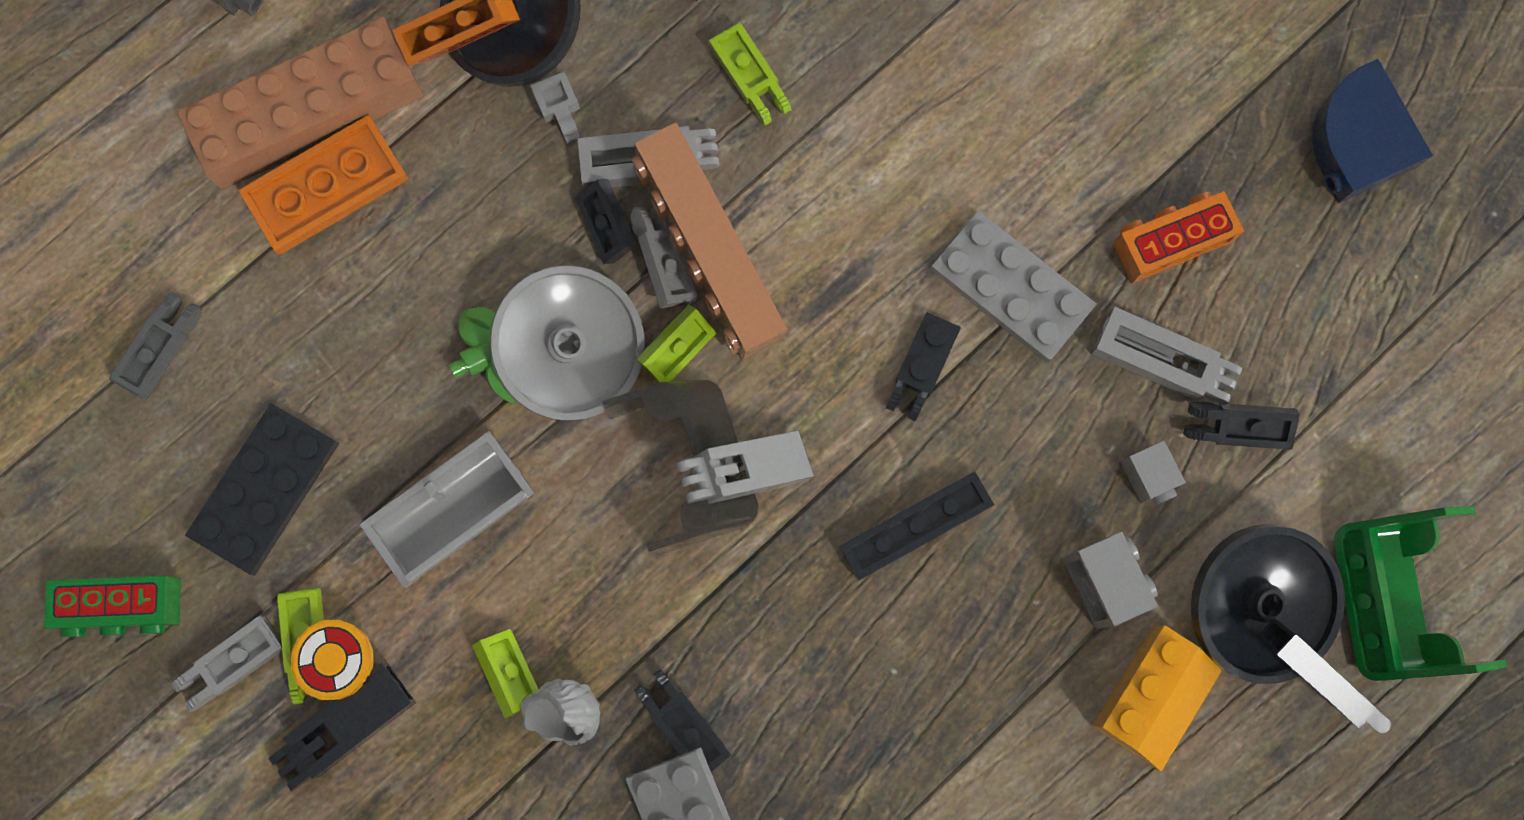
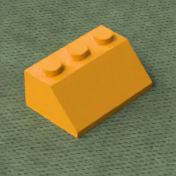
[1092,625,1222,772]

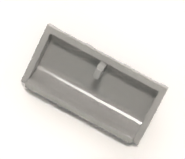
[359,431,535,588]

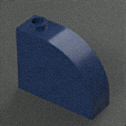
[1312,59,1433,203]

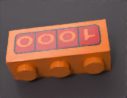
[392,0,520,66]
[1113,191,1244,284]

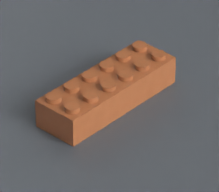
[177,16,425,190]
[632,122,788,360]

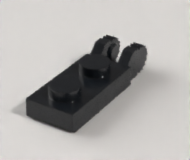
[886,312,961,422]
[1183,402,1300,450]
[634,669,732,772]

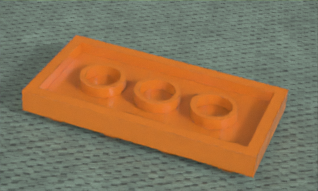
[238,114,409,256]

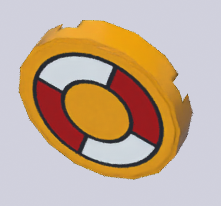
[291,619,373,700]

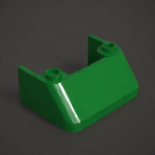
[1334,506,1507,681]

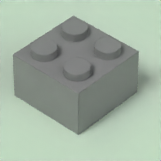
[1062,532,1158,629]

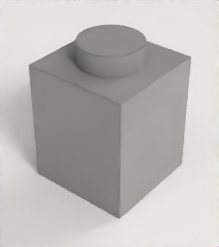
[1120,441,1186,505]

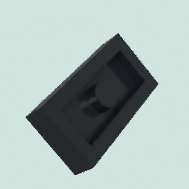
[575,179,637,264]

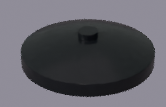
[439,0,581,87]
[1191,524,1345,684]

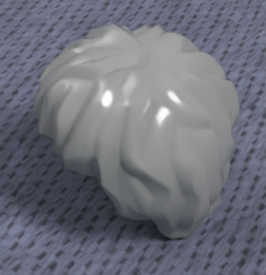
[521,679,600,746]

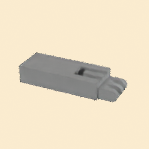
[577,126,719,190]
[1091,307,1242,404]
[675,431,813,504]

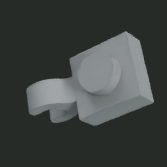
[530,71,580,144]

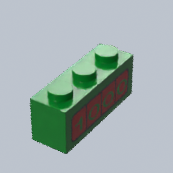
[44,576,181,637]

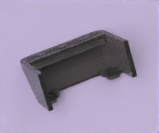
[602,380,759,557]

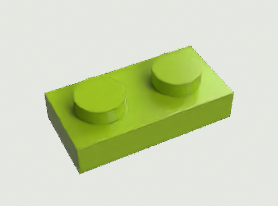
[636,304,717,387]
[472,629,538,718]

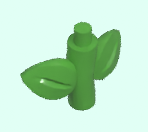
[448,307,516,404]

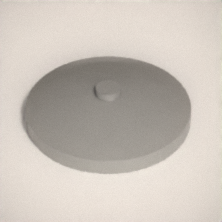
[489,266,645,421]

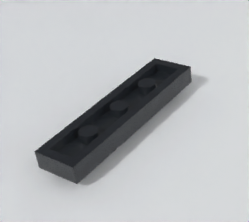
[839,471,994,581]

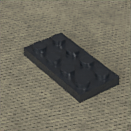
[185,403,339,576]

